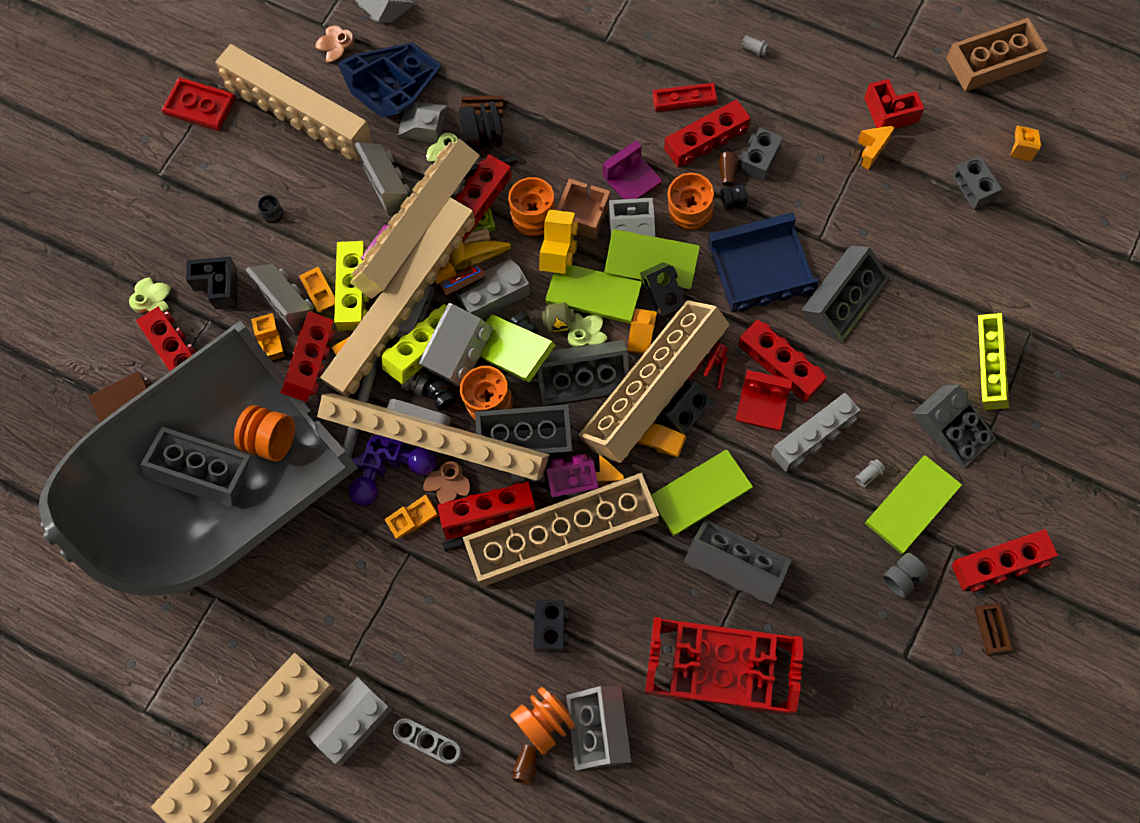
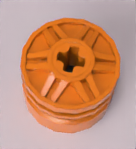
[668,172,714,230]
[508,177,555,236]
[460,366,513,421]
[234,404,295,462]
[510,686,576,755]

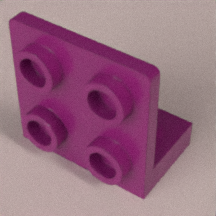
[602,140,662,199]
[546,454,598,497]

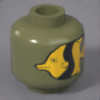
[542,302,576,333]

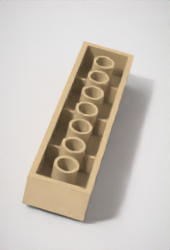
[215,44,373,162]
[350,139,480,299]
[578,300,730,463]
[463,473,659,587]
[151,653,335,823]

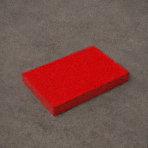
[161,77,236,131]

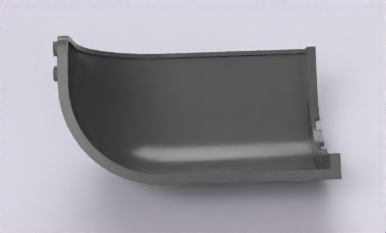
[39,321,358,596]

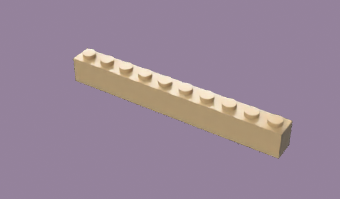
[320,197,475,397]
[317,393,549,481]

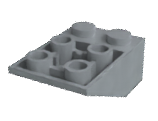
[609,198,655,237]

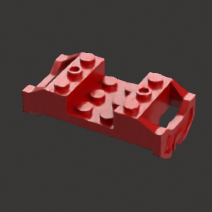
[645,617,803,715]

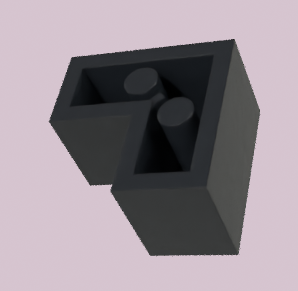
[186,257,238,310]

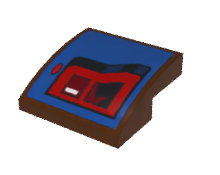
[436,264,486,297]

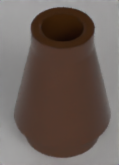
[718,152,739,186]
[511,745,537,785]

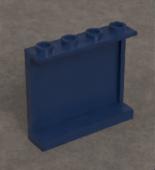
[708,212,819,312]

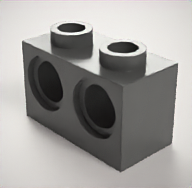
[739,127,783,182]
[952,155,1002,210]

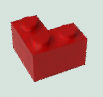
[864,79,924,129]

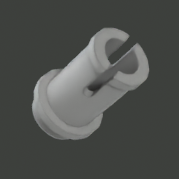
[741,35,769,57]
[855,459,885,488]

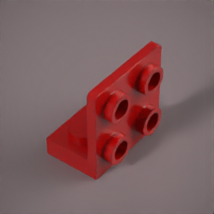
[735,370,793,431]

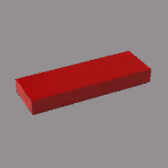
[652,83,718,112]

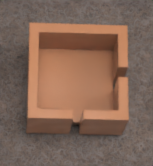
[557,179,610,240]

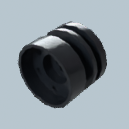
[458,101,504,151]

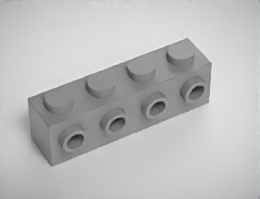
[771,393,860,472]

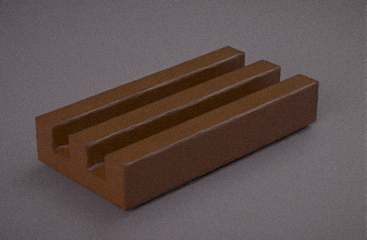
[461,95,503,117]
[974,603,1013,656]

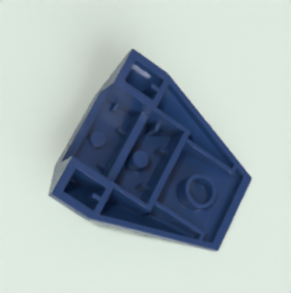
[338,42,441,117]

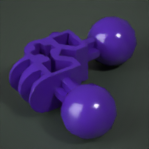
[349,436,437,506]

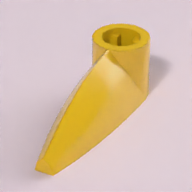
[449,241,511,271]

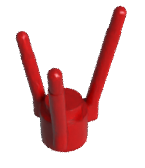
[687,342,728,390]

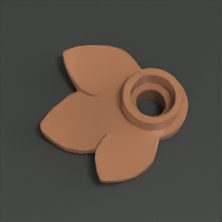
[315,25,354,63]
[423,461,470,504]

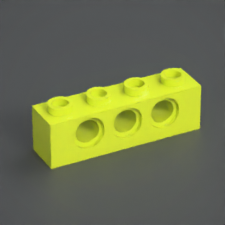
[334,241,369,331]
[382,304,447,384]
[978,313,1009,410]

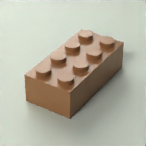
[946,18,1048,92]

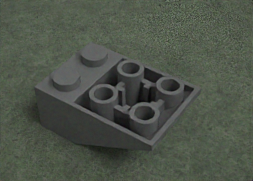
[912,385,996,468]

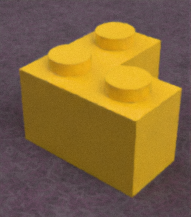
[539,209,578,274]

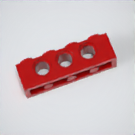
[664,99,751,168]
[454,154,512,242]
[136,306,196,371]
[280,311,335,402]
[738,319,827,403]
[437,482,536,540]
[951,529,1058,592]

